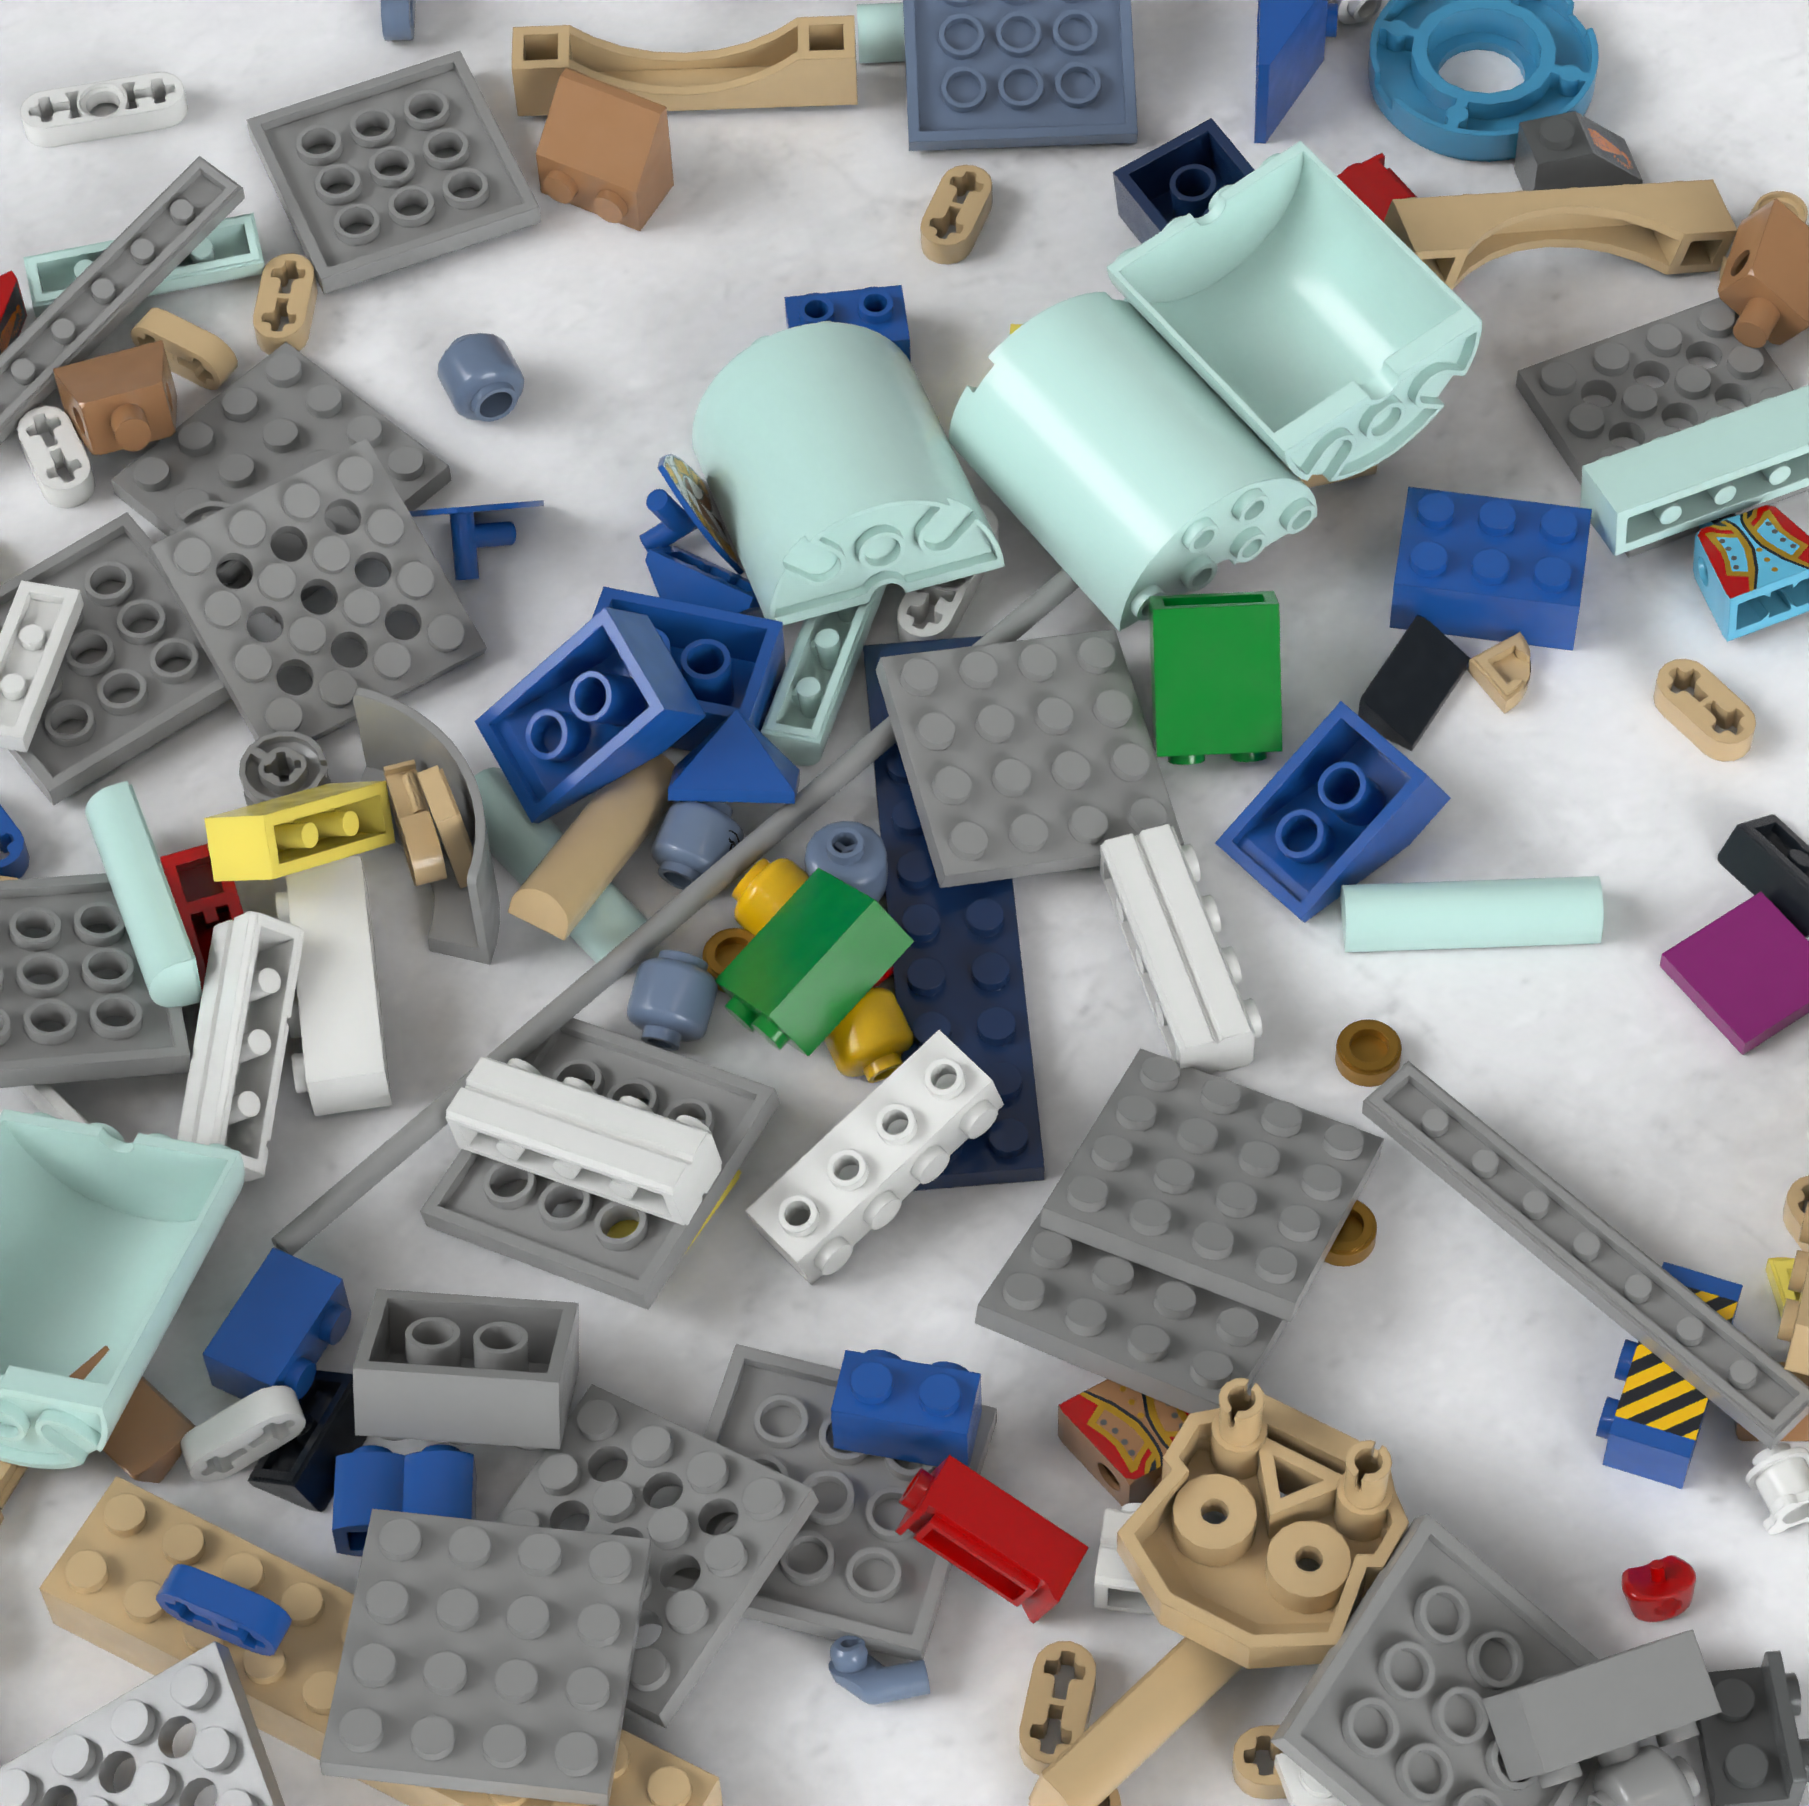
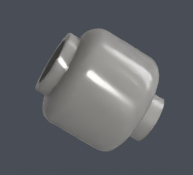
[1587,1745,1700,1806]

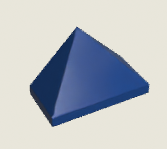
[645,545,761,615]
[668,709,800,804]

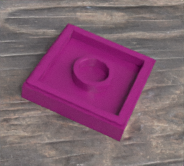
[1659,891,1809,1055]

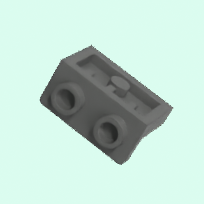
[1696,1650,1809,1806]

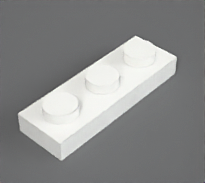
[0,580,84,753]

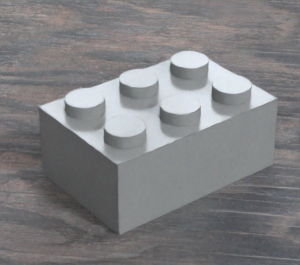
[352,1289,579,1450]

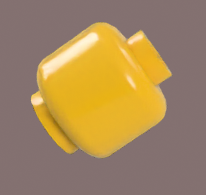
[731,858,809,936]
[824,988,914,1083]

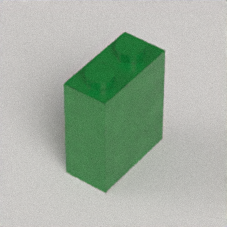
[1149,591,1283,765]
[715,867,914,1057]

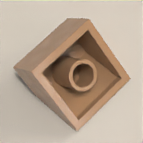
[536,68,674,231]

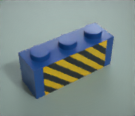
[1596,1262,1743,1489]

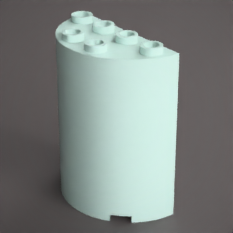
[1107,141,1482,482]
[949,292,1317,631]
[692,321,1005,625]
[0,1109,245,1469]

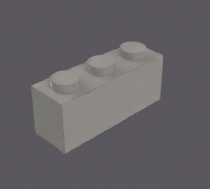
[1482,1629,1722,1789]

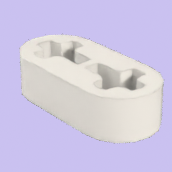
[17,406,96,508]
[180,1386,306,1482]

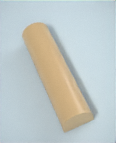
[508,754,675,941]
[1028,1637,1243,1806]

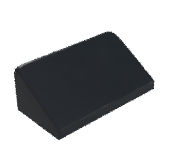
[1358,615,1471,751]
[1717,814,1809,938]
[247,1370,368,1512]

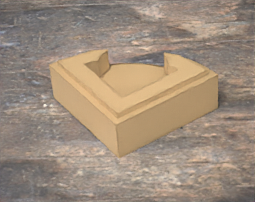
[1468,632,1531,714]

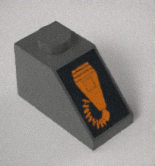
[1514,111,1643,191]

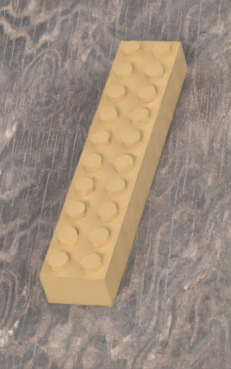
[39,1476,723,1806]

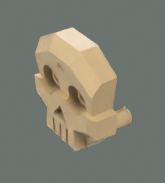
[1117,1378,1409,1669]

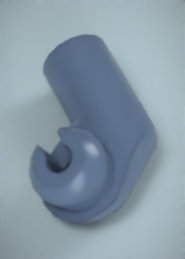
[828,1635,930,1705]

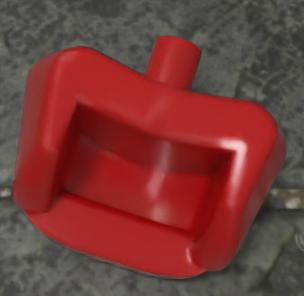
[1621,1555,1696,1622]

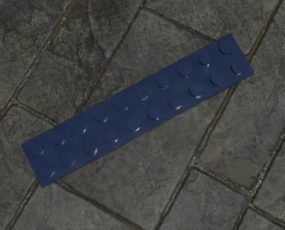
[863,636,1045,1191]

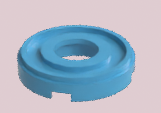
[1368,0,1599,162]

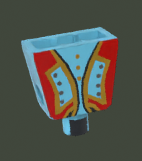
[1693,505,1809,642]

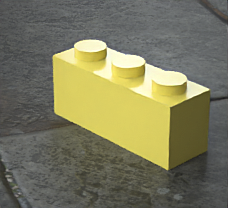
[204,781,396,882]

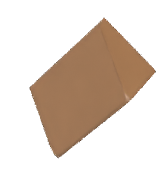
[69,1345,196,1483]

